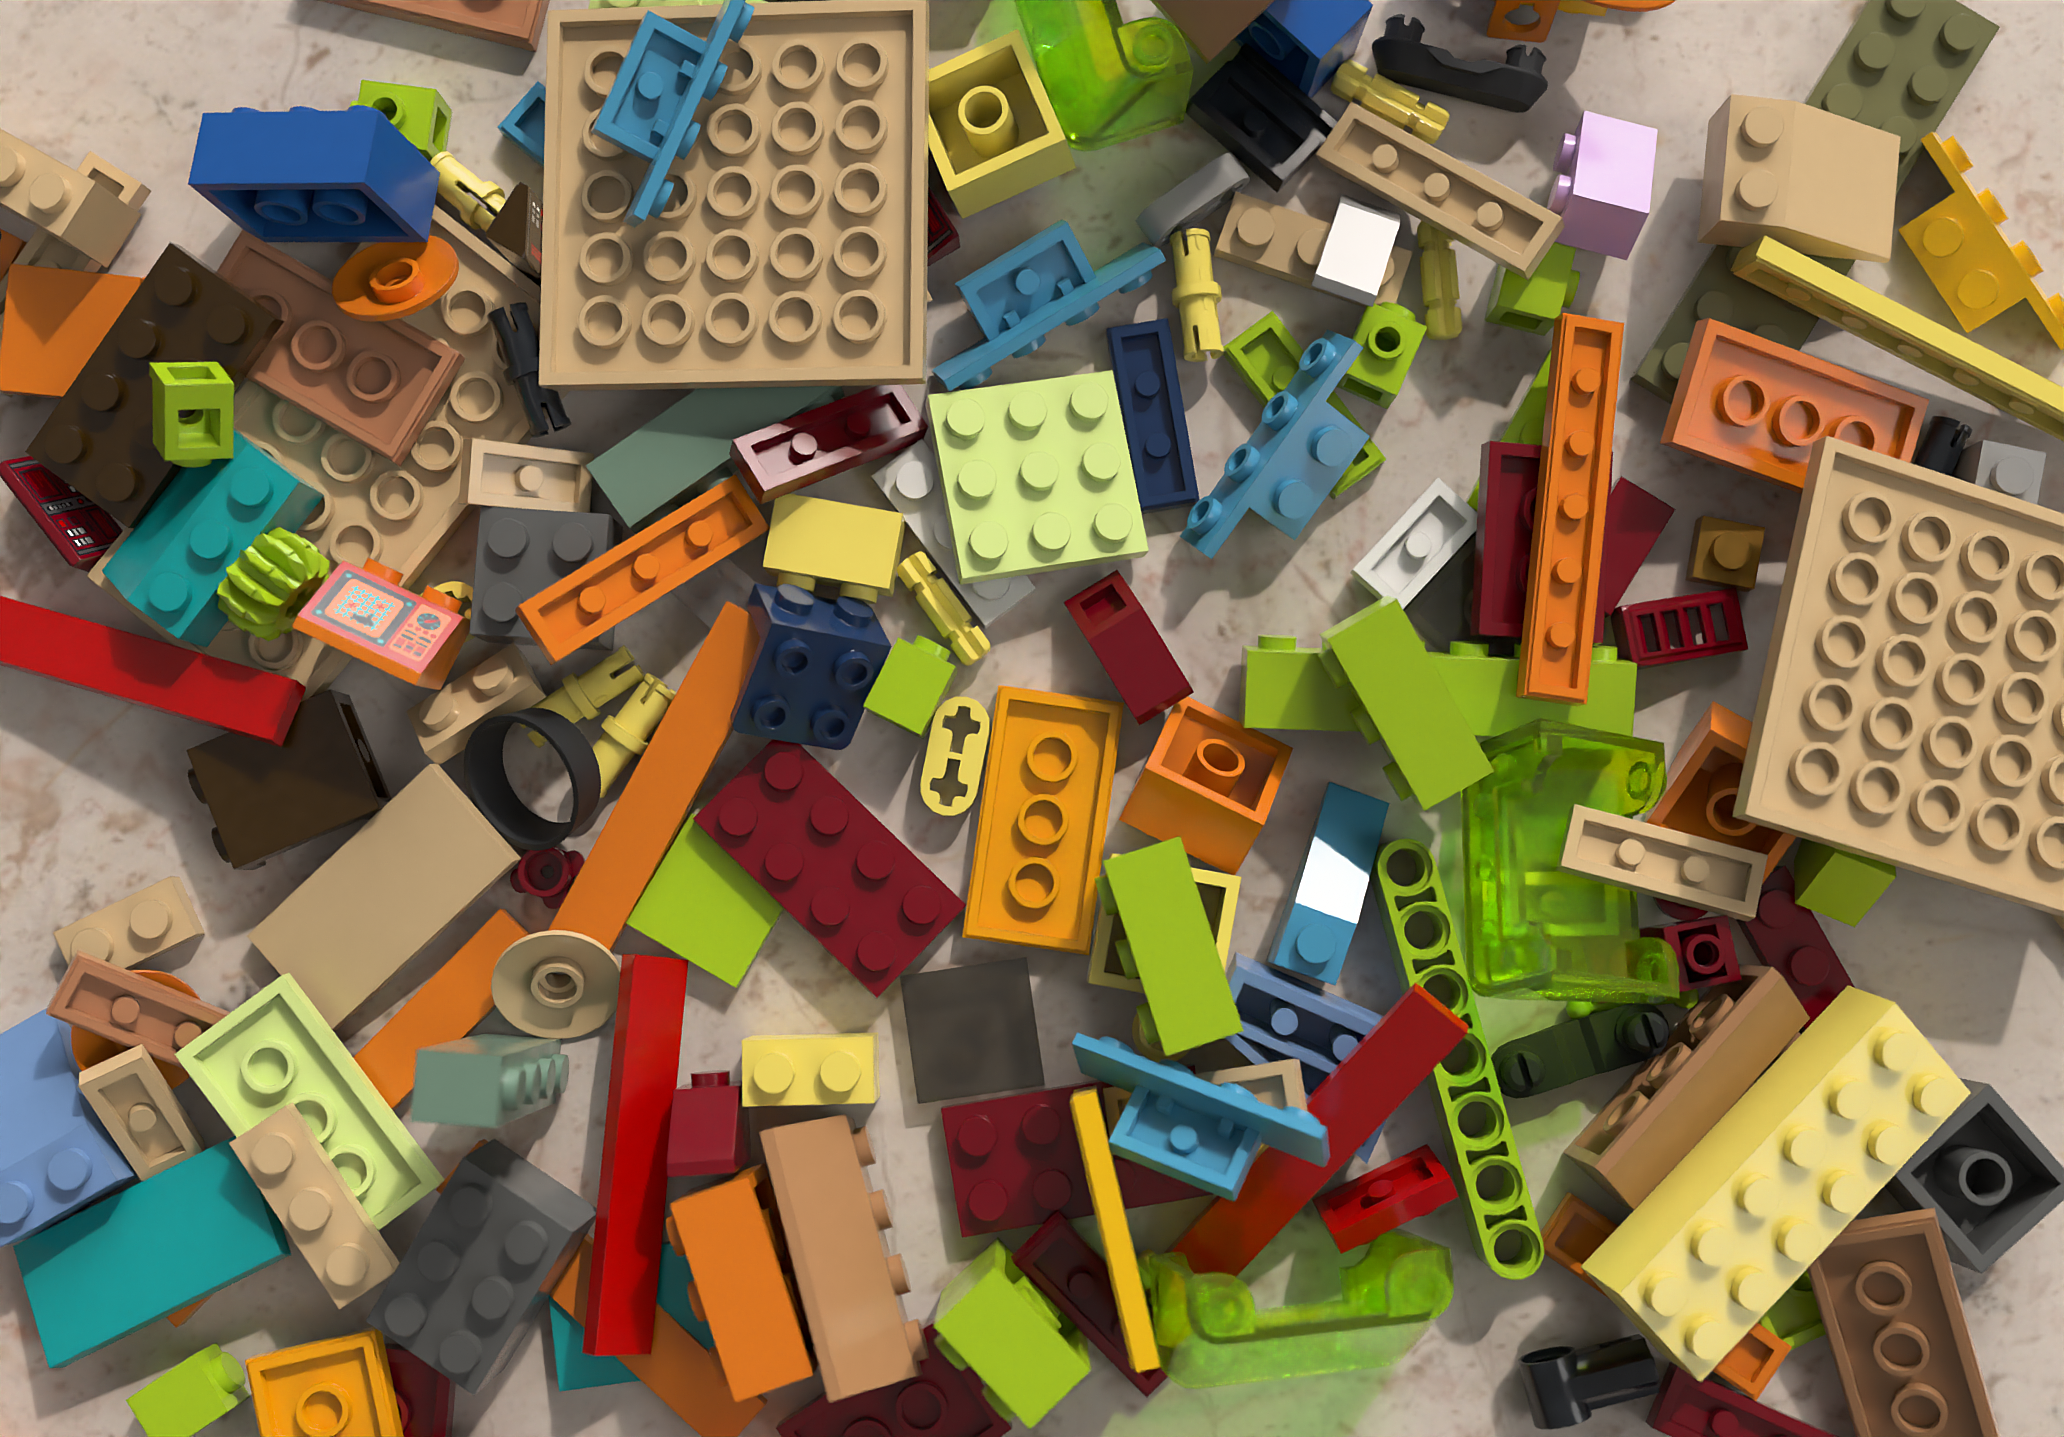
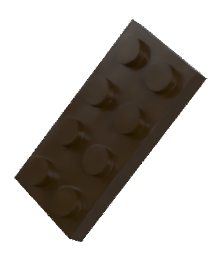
[25,242,284,528]

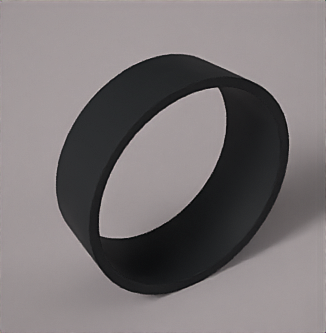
[463,708,601,851]

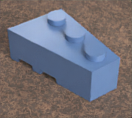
[1224,952,1388,1164]

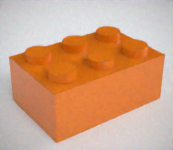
[666,1163,819,1403]

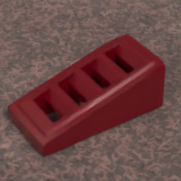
[1610,588,1749,670]

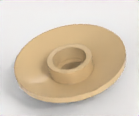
[491,930,621,1039]

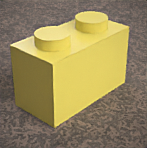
[763,493,906,604]
[742,1032,880,1107]

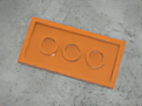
[1660,318,1929,494]

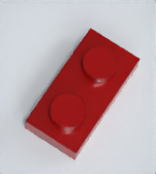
[1312,1144,1459,1254]

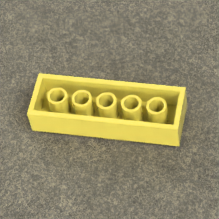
[1581,985,1971,1382]

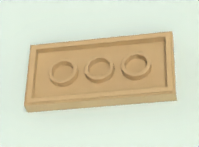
[247,763,521,1031]

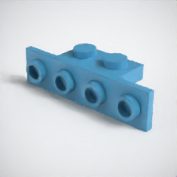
[591,0,754,228]
[931,219,1166,391]
[1179,329,1370,559]
[1072,1032,1330,1202]

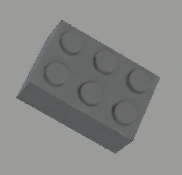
[366,1139,597,1396]

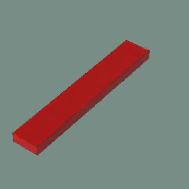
[0,596,306,747]
[582,954,689,1356]
[1161,982,1468,1303]

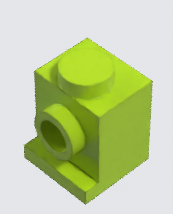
[149,362,234,467]

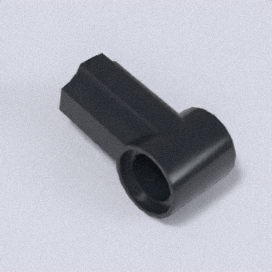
[1518,1334,1660,1430]

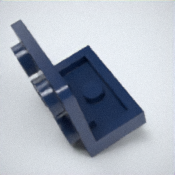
[730,583,892,750]

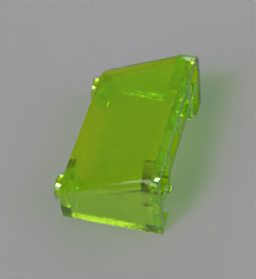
[1014,0,1194,152]
[1461,718,1680,1004]
[1148,1228,1454,1389]

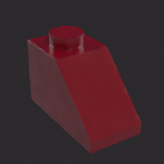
[667,1070,751,1177]

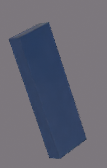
[1106,318,1200,514]

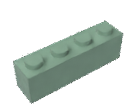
[586,386,845,534]
[410,1033,569,1128]

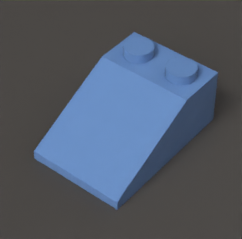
[0,1009,138,1247]

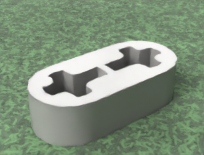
[1136,152,1251,248]

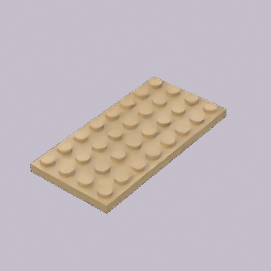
[86,204,569,701]

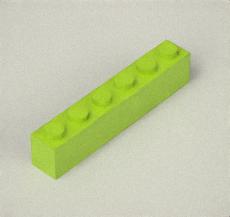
[1239,635,1637,741]

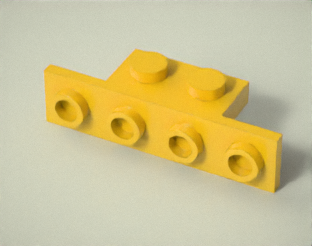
[1898,132,2064,350]

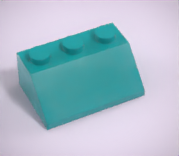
[102,429,324,648]

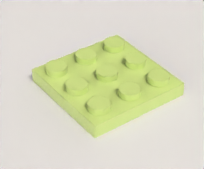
[925,370,1149,585]

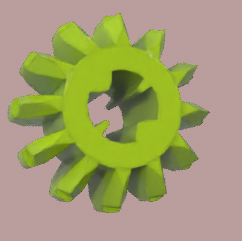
[217,527,330,642]

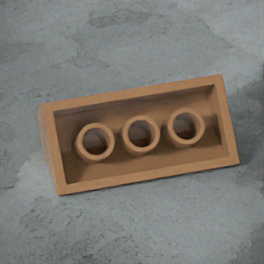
[1563,964,1810,1211]
[759,1114,929,1402]

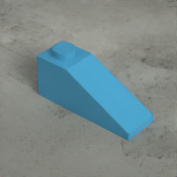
[1266,782,1389,986]

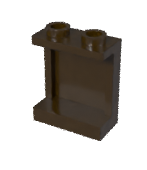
[186,689,392,870]

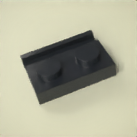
[1184,43,1337,193]

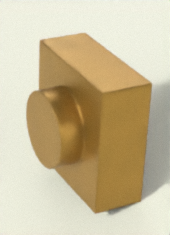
[1685,515,1765,592]

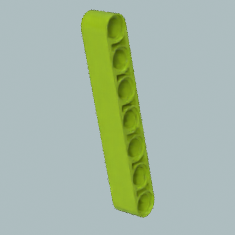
[1370,838,1544,1280]

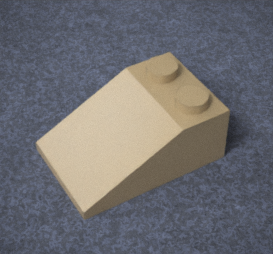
[1697,94,1900,263]

